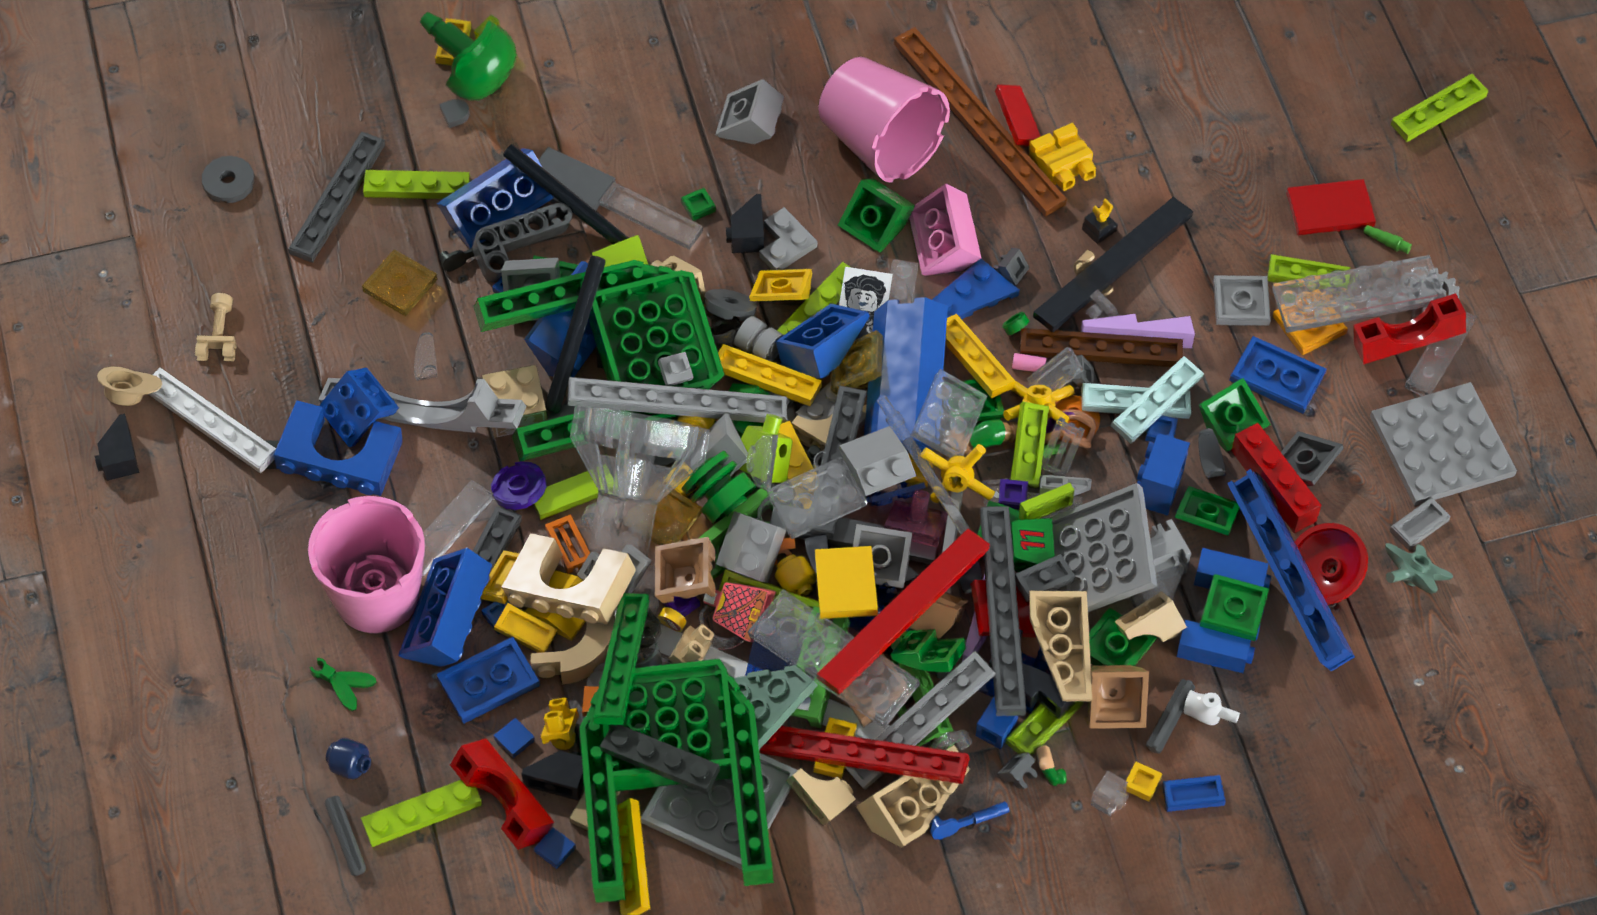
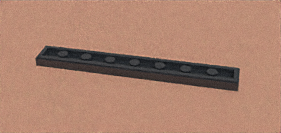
[1033,196,1193,332]

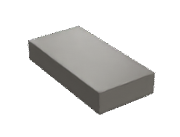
[1390,497,1451,550]

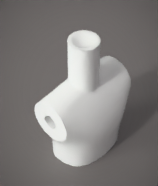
[1184,690,1240,725]

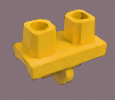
[541,698,579,750]

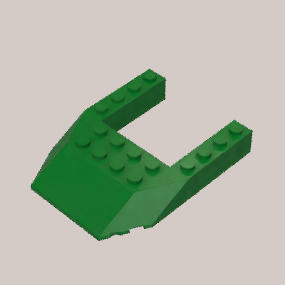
[473,260,725,462]
[580,659,774,903]

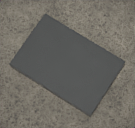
[539,147,616,213]

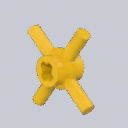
[1003,381,1074,425]
[920,444,995,503]

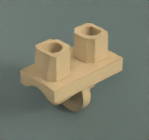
[669,624,714,664]

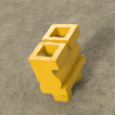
[1029,122,1096,191]

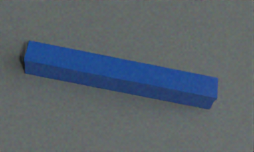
[1227,469,1355,671]

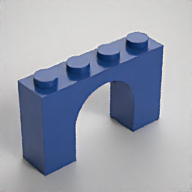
[274,400,403,496]
[1176,548,1272,673]

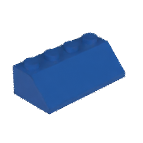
[437,148,554,249]
[524,261,597,377]
[398,548,493,667]

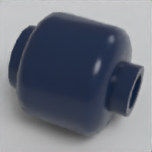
[326,738,371,779]

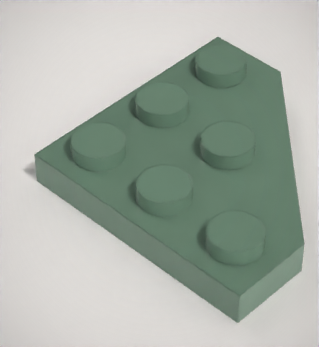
[731,665,818,750]

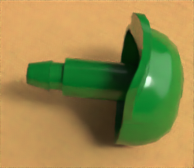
[420,12,517,101]

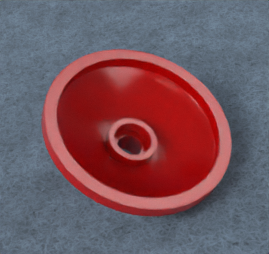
[1295,523,1368,605]

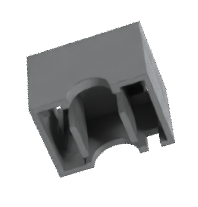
[1150,519,1191,585]

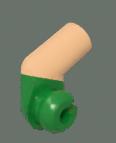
[1036,746,1067,787]

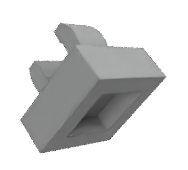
[658,352,694,386]

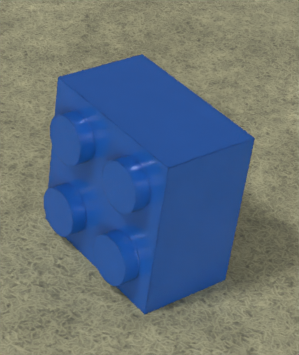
[1137,433,1190,516]

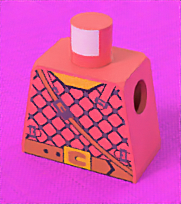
[704,582,776,642]

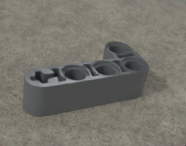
[472,203,572,282]

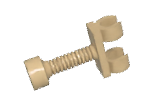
[195,293,237,361]

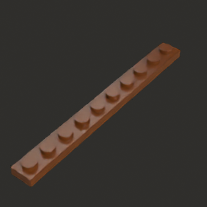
[894,27,1067,217]

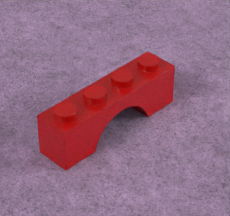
[1353,293,1466,365]
[1231,423,1321,533]
[450,738,555,850]

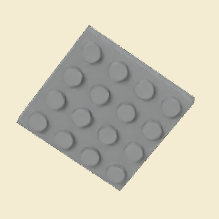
[1370,382,1517,506]
[1050,483,1157,612]
[641,753,798,869]

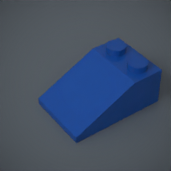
[775,304,870,379]

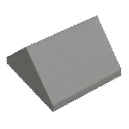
[853,524,912,589]

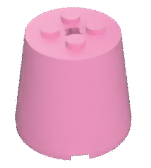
[819,57,950,182]
[308,496,425,633]

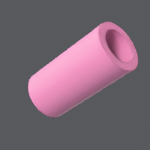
[1012,353,1046,374]

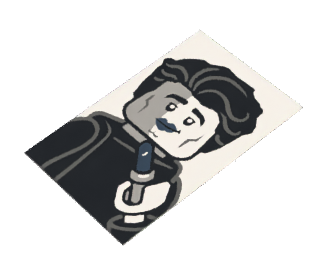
[839,267,893,343]

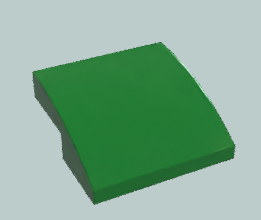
[891,629,966,672]

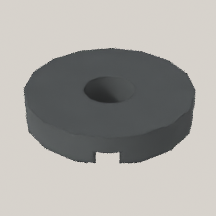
[202,156,255,203]
[703,289,757,321]

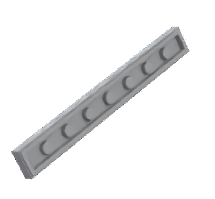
[568,377,787,424]

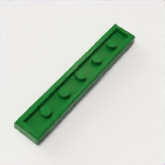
[593,593,650,725]

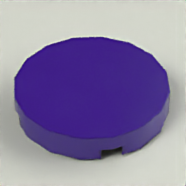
[491,461,547,510]

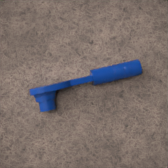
[930,802,1009,840]

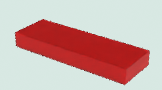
[995,84,1041,146]

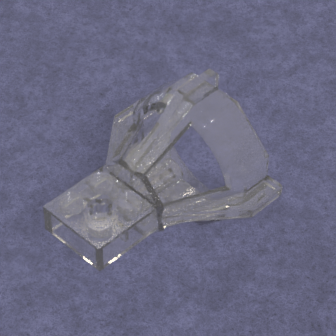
[570,405,710,557]

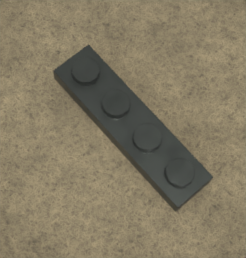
[600,725,720,794]

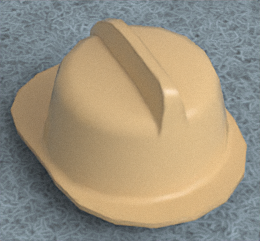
[97,367,162,406]

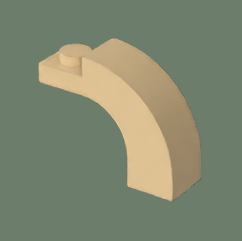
[531,612,615,685]

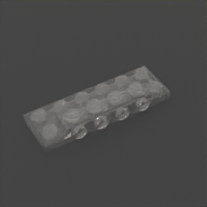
[1272,255,1445,333]

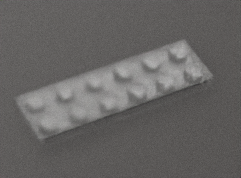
[747,589,920,728]

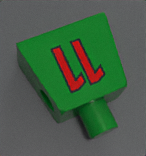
[1010,518,1055,572]

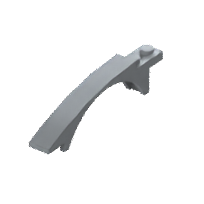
[318,378,526,433]

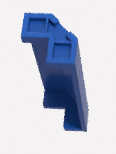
[864,297,948,457]

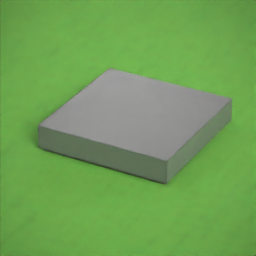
[1213,275,1271,326]

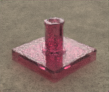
[884,490,948,547]

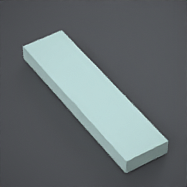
[1111,356,1204,444]
[1081,383,1191,419]

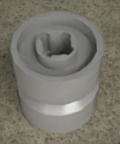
[734,316,784,362]

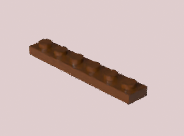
[1020,328,1183,367]

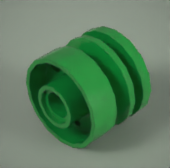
[681,451,756,524]

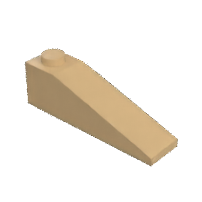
[1029,591,1092,701]
[856,745,970,848]

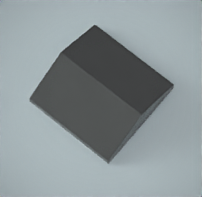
[1281,431,1344,486]

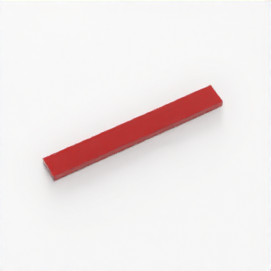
[817,528,990,695]
[759,726,970,784]

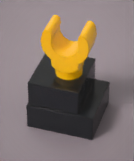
[1082,199,1118,244]

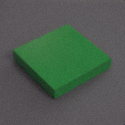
[1200,574,1269,641]

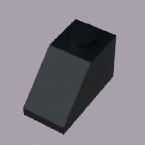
[726,194,764,253]
[94,414,140,481]
[521,751,584,801]

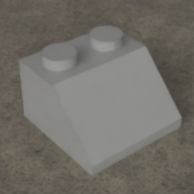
[715,79,784,144]
[501,258,561,320]
[838,426,916,498]
[716,511,786,583]

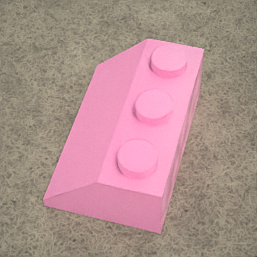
[909,184,981,276]

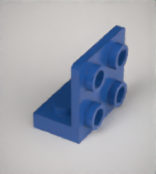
[319,367,399,447]

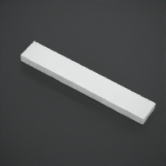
[148,368,276,474]

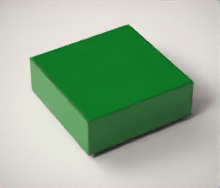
[681,188,716,221]

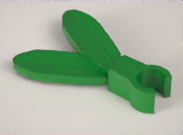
[310,658,377,711]

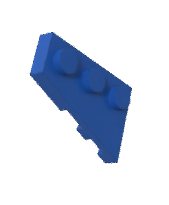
[932,259,1020,319]

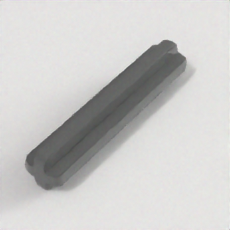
[1146,679,1195,753]
[325,796,366,876]

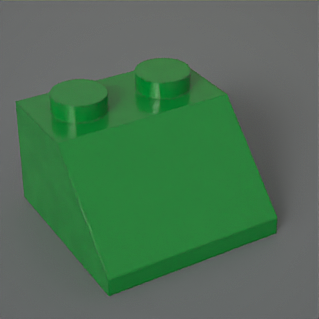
[838,179,916,252]

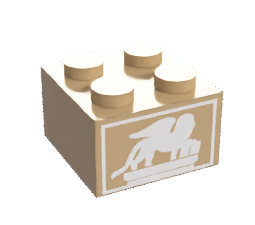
[482,365,547,438]

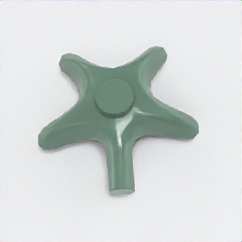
[1385,543,1454,594]

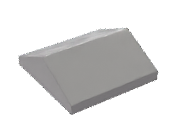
[690,414,750,476]

